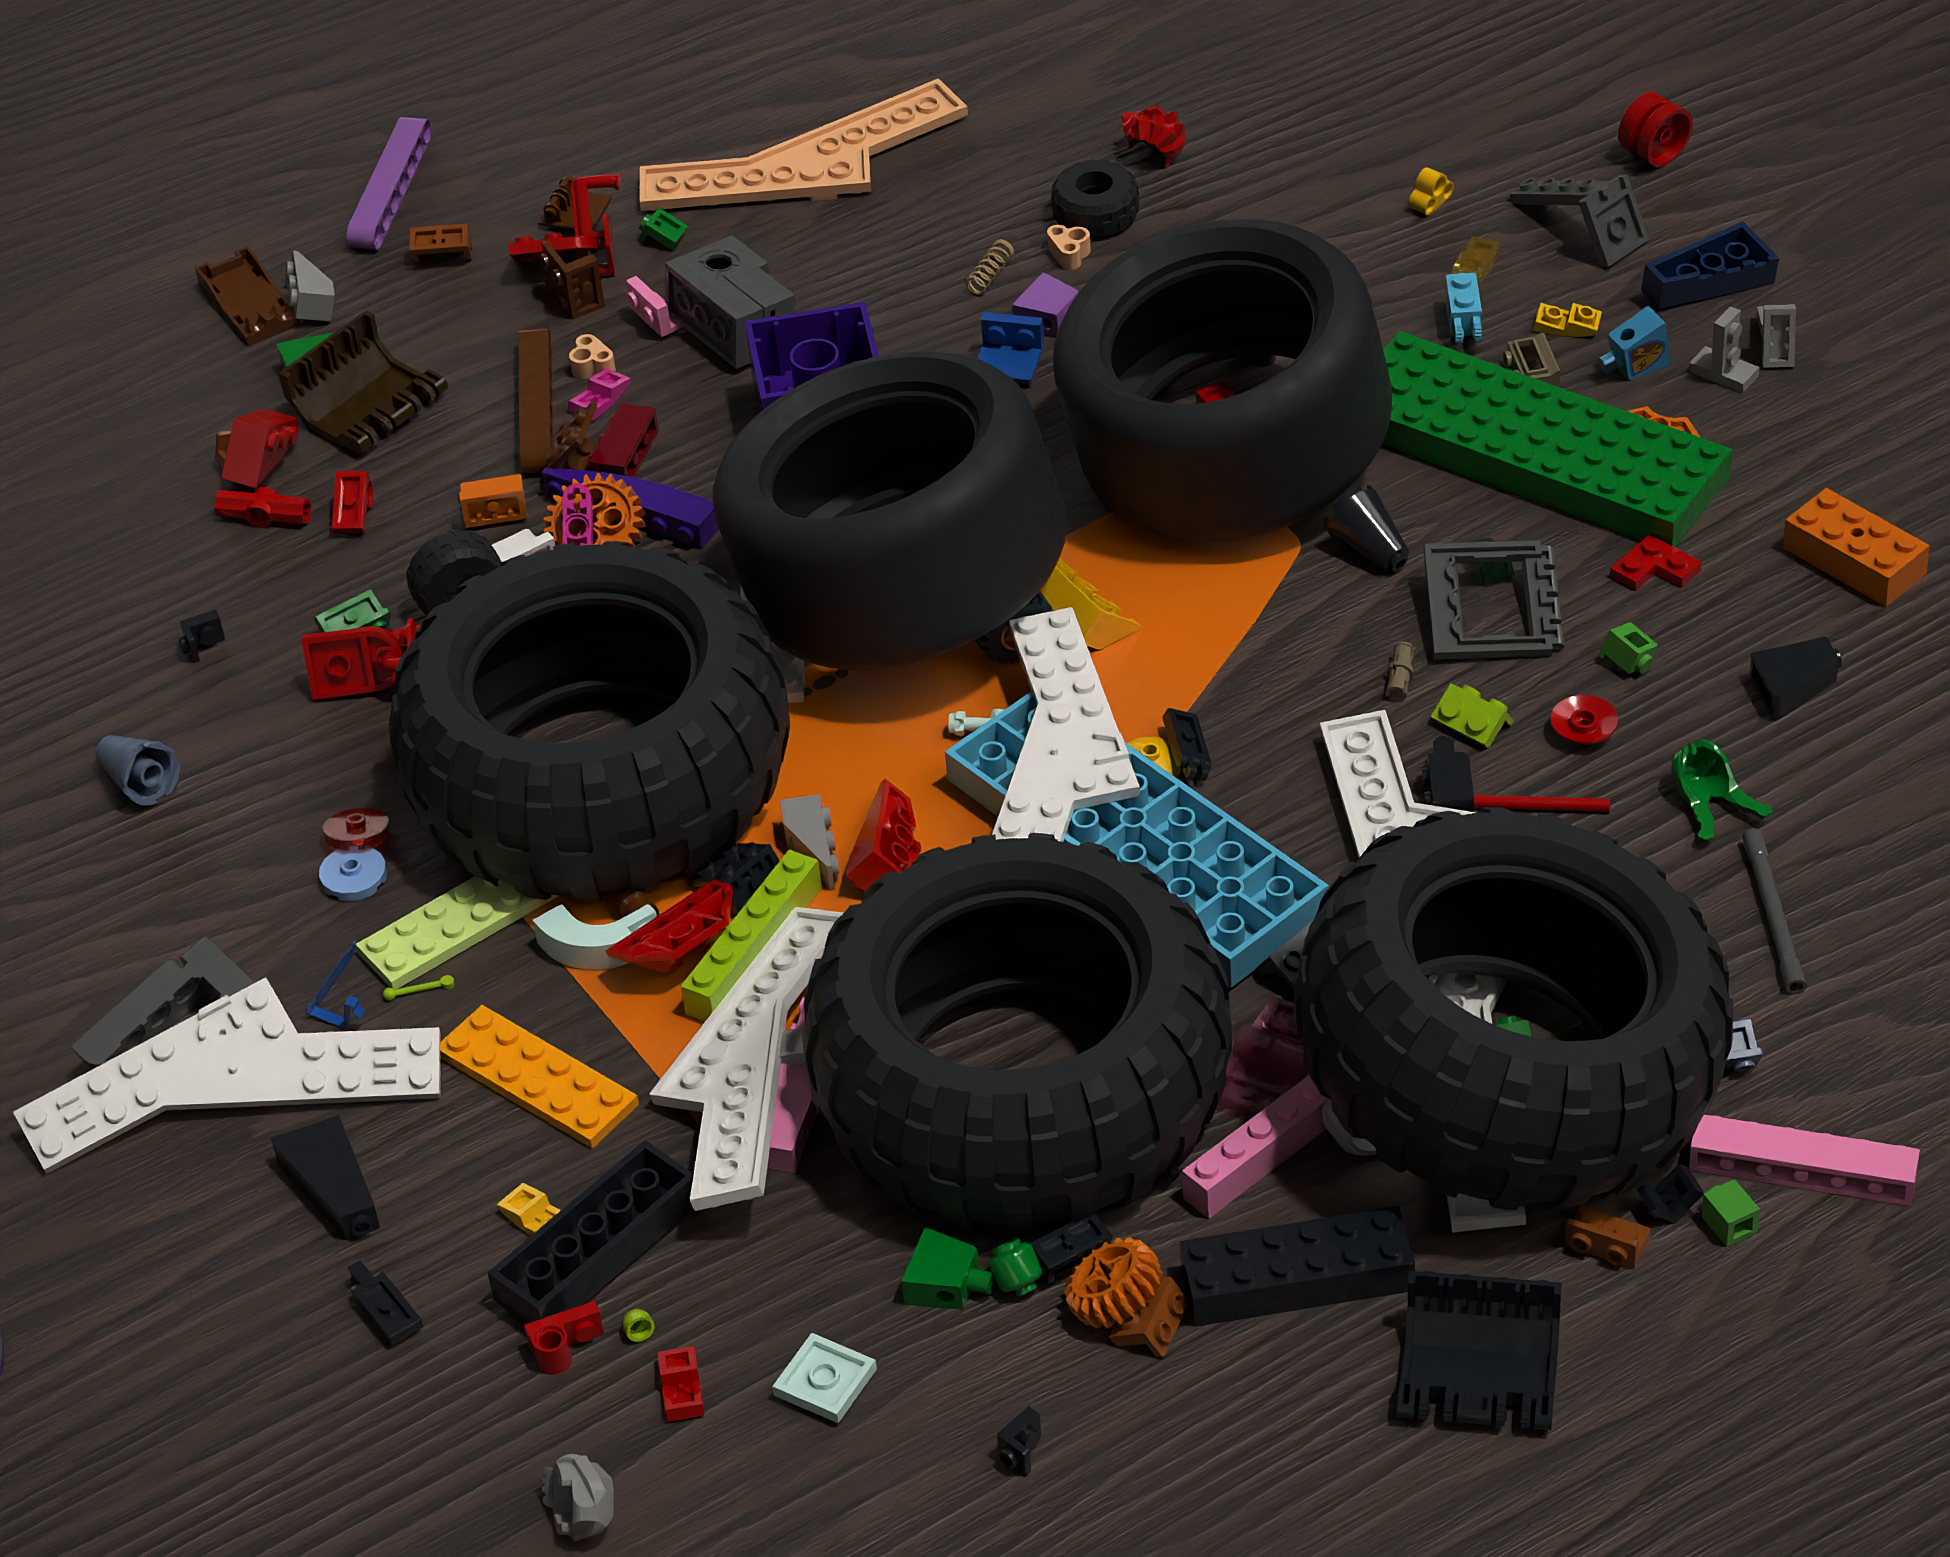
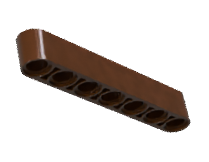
[518,327,554,475]

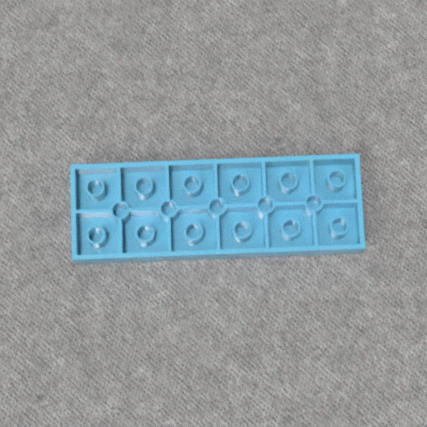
[945,691,1329,988]

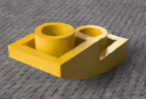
[1533,303,1602,337]

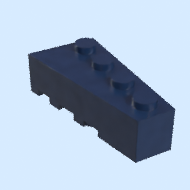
[1641,221,1780,309]

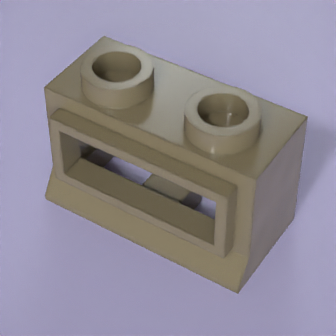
[1503,332,1560,387]

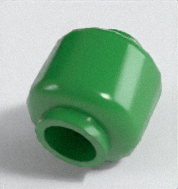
[989,1238,1043,1297]

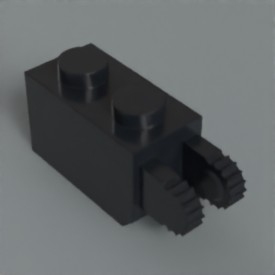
[1422,735,1474,812]

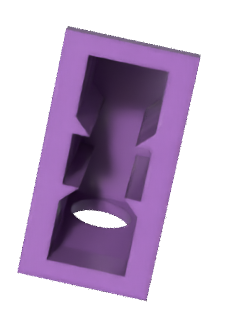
[1012,273,1079,337]

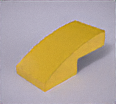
[497,1183,561,1236]

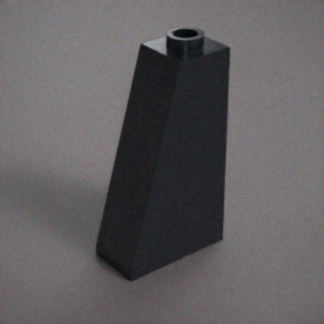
[271,1115,380,1240]

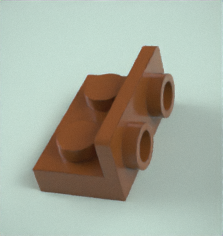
[1564,1205,1651,1270]

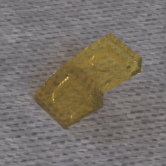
[1451,236,1501,284]

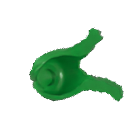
[1671,739,1773,842]

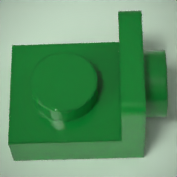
[638,207,688,250]

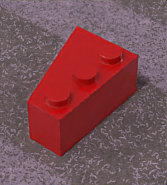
[221,408,299,488]

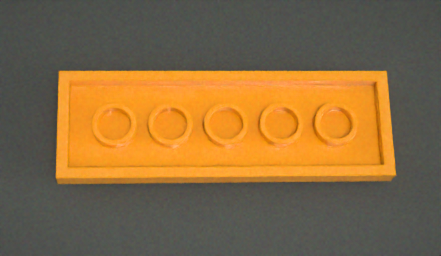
[440,1005,639,1149]

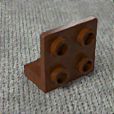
[540,241,605,319]
[546,401,598,471]

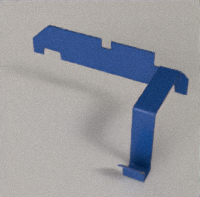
[306,939,365,1029]

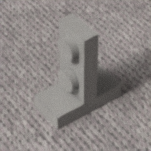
[1756,304,1796,368]
[1689,307,1759,393]

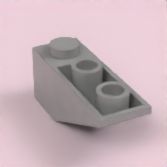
[285,250,335,321]
[780,794,839,890]

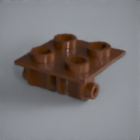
[538,176,612,231]

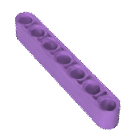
[346,117,431,250]

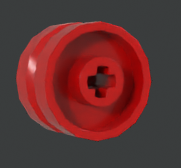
[1618,91,1693,168]

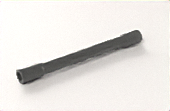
[1742,829,1807,994]

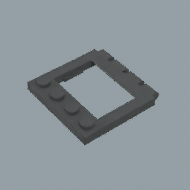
[1423,540,1565,660]

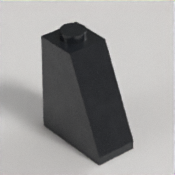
[1749,636,1842,721]

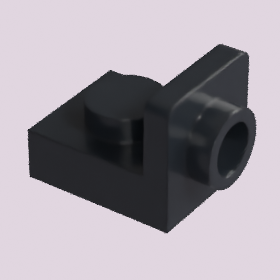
[178,609,225,663]
[997,1406,1041,1476]

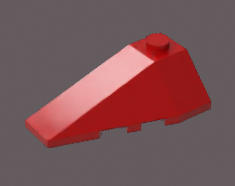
[846,779,922,891]

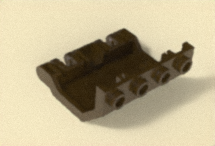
[279,310,448,454]

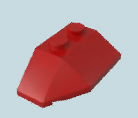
[605,880,733,973]

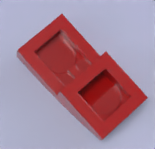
[657,1346,705,1422]

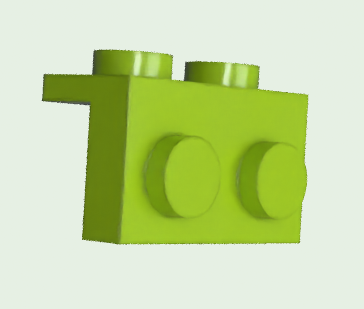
[1430,683,1514,749]

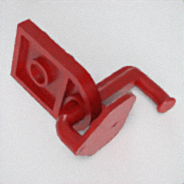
[508,173,622,277]
[301,618,421,700]

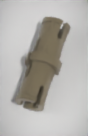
[1386,641,1415,702]

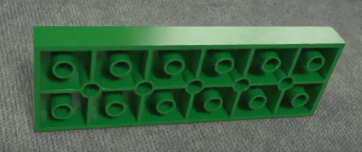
[1382,331,1733,547]

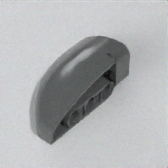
[71,936,254,1069]

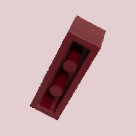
[587,403,659,478]

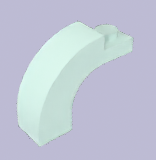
[533,904,657,970]

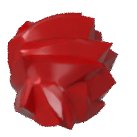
[1119,104,1186,168]

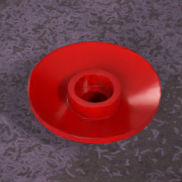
[1551,695,1618,744]

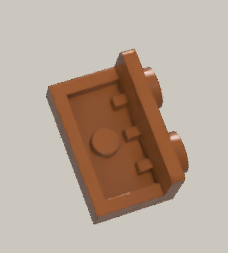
[1109,1277,1189,1357]

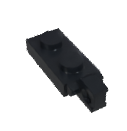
[347,1260,423,1346]

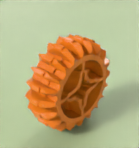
[1064,1237,1163,1329]

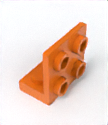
[459,474,527,528]

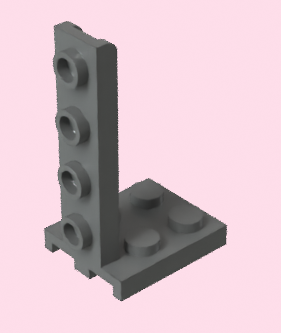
[1510,175,1649,267]

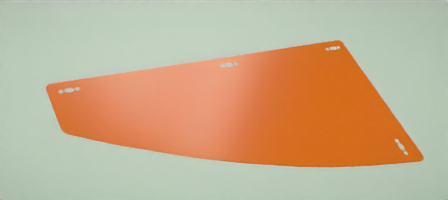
[522,512,1301,1126]

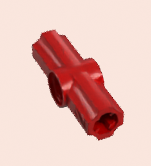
[214,487,312,528]

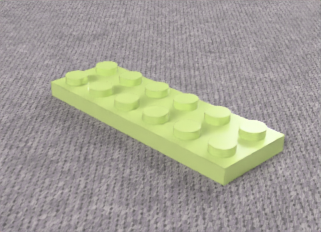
[356,876,558,990]

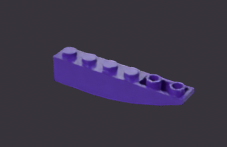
[542,468,719,549]

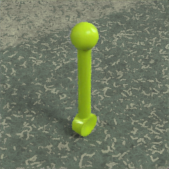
[383,975,454,1001]

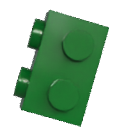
[315,589,391,633]

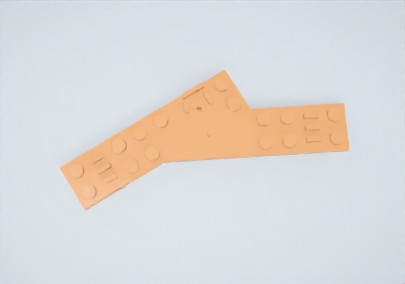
[640,79,968,211]

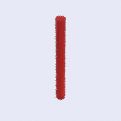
[1474,795,1610,812]

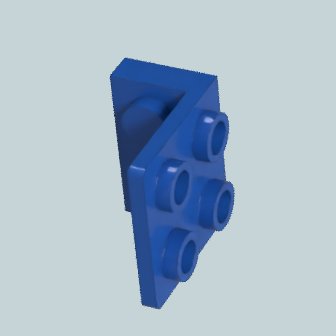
[977,312,1045,384]

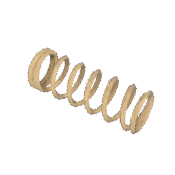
[965,239,1014,295]

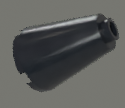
[1324,485,1409,572]

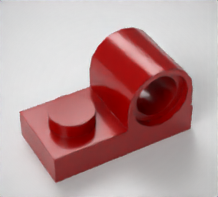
[331,471,373,533]
[524,1301,604,1375]

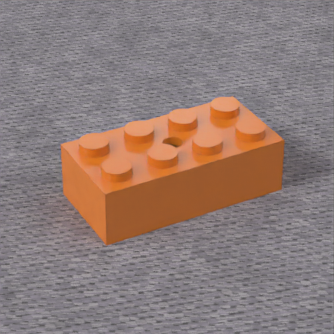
[1783,488,1930,607]

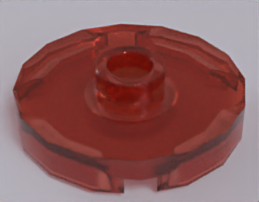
[323,808,390,851]

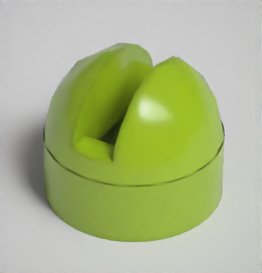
[622,1309,655,1342]

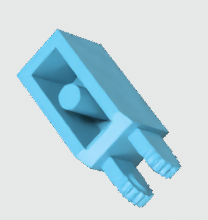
[1446,273,1482,344]

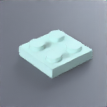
[772,1333,877,1423]

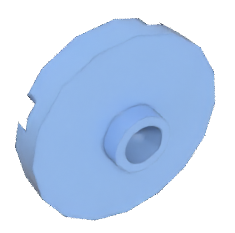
[319,845,387,902]

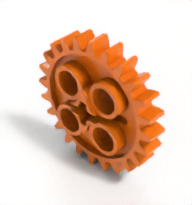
[543,473,646,547]

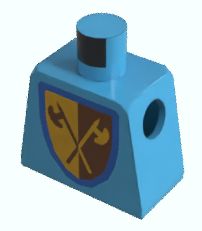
[1597,306,1671,380]

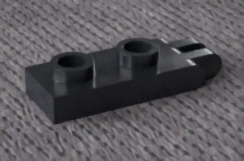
[1162,708,1212,781]

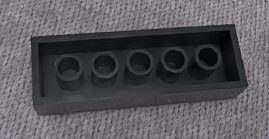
[487,1140,694,1324]
[1179,1206,1415,1327]

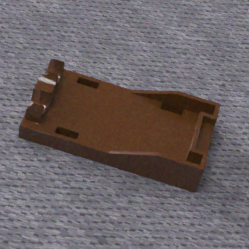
[195,246,301,346]

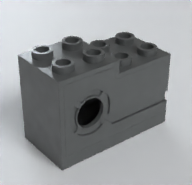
[665,235,796,369]

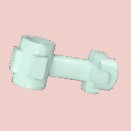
[948,709,1004,736]

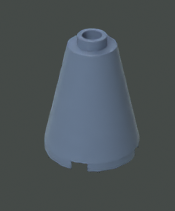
[95,735,180,805]

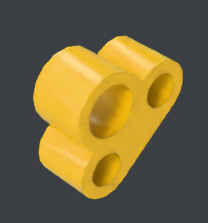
[1408,167,1454,215]

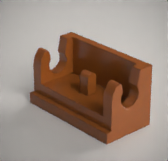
[409,223,473,264]

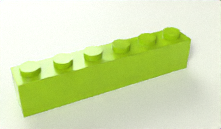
[681,849,822,1022]

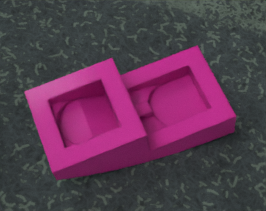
[568,368,630,421]

